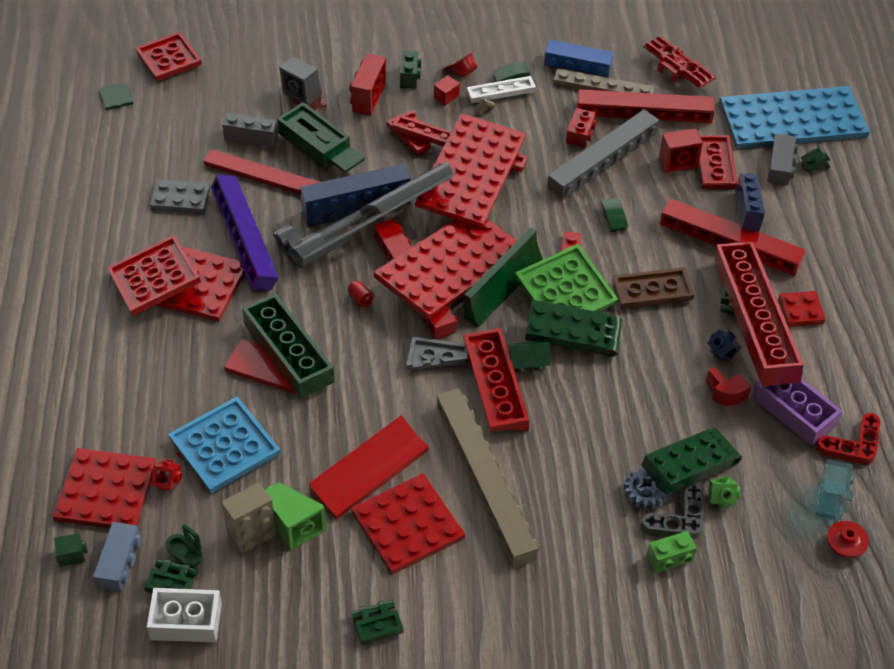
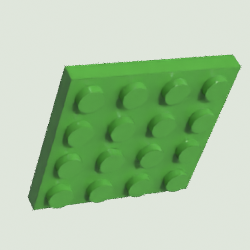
[515,244,618,312]

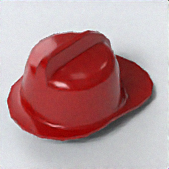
[440,50,478,76]

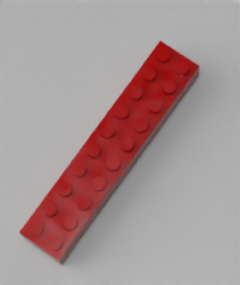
[715,241,804,386]

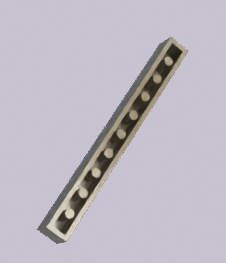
[437,388,539,567]

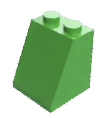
[265,482,326,551]

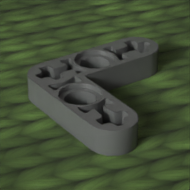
[641,483,703,539]

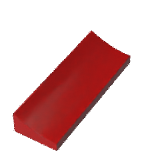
[463,328,529,432]
[309,415,429,520]

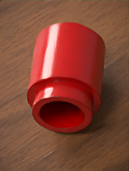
[347,281,374,308]

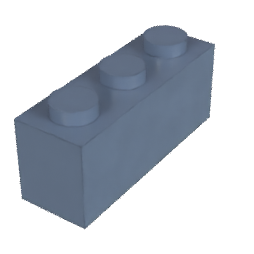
[93,522,142,592]

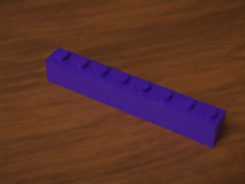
[210,174,278,290]

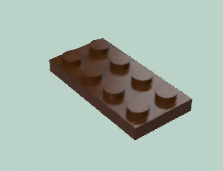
[612,267,694,308]

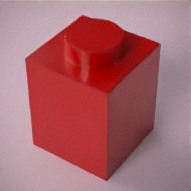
[434,76,460,106]

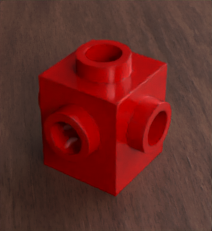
[150,459,182,491]

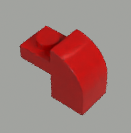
[706,367,751,406]

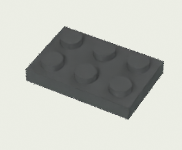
[150,179,210,214]

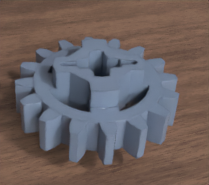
[623,467,668,510]

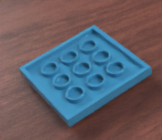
[168,396,281,494]

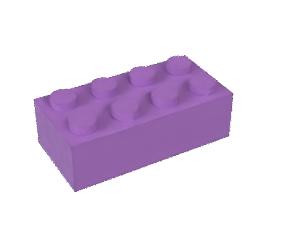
[752,379,843,446]

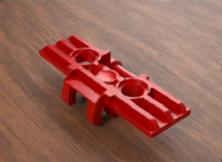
[643,36,716,89]

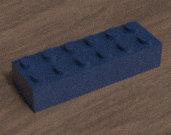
[300,164,411,227]

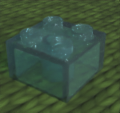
[815,459,855,521]

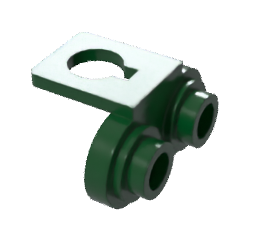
[166,523,202,567]

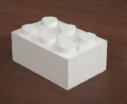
[147,588,222,643]

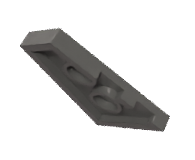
[406,337,468,370]

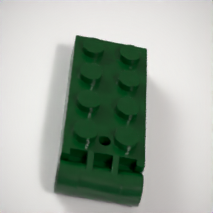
[525,300,622,357]
[641,428,742,495]

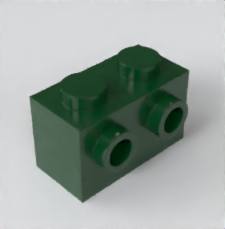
[400,51,422,89]
[508,340,551,372]

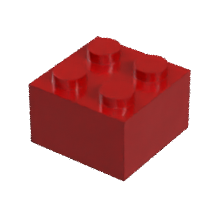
[659,128,703,173]

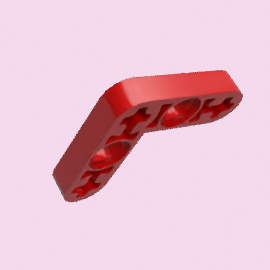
[816,413,880,465]

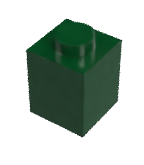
[54,533,88,567]

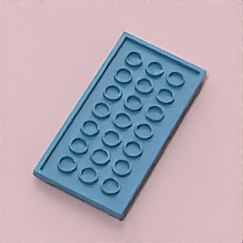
[719,86,870,149]

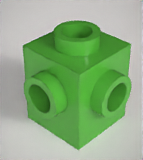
[708,477,740,508]

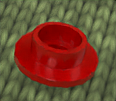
[827,520,869,558]

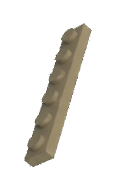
[553,69,655,94]

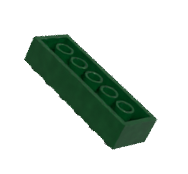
[242,293,335,399]

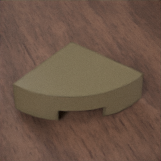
[473,98,496,115]

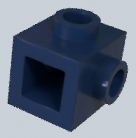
[707,329,742,361]

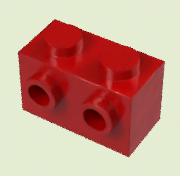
[566,108,598,148]

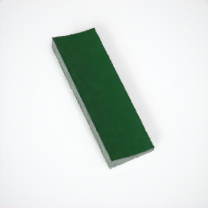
[464,227,543,327]

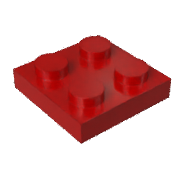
[778,291,826,327]

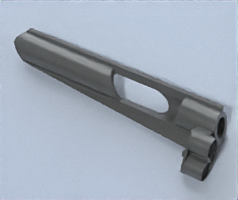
[273,162,455,268]

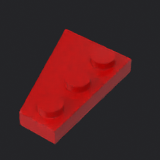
[386,110,431,155]

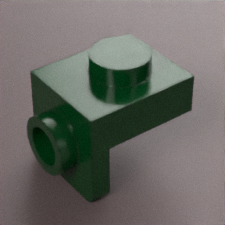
[800,147,830,173]

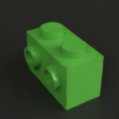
[646,531,697,573]

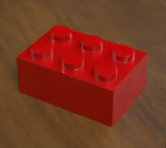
[349,53,387,115]

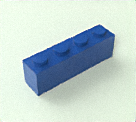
[544,40,614,77]

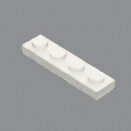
[467,76,536,103]

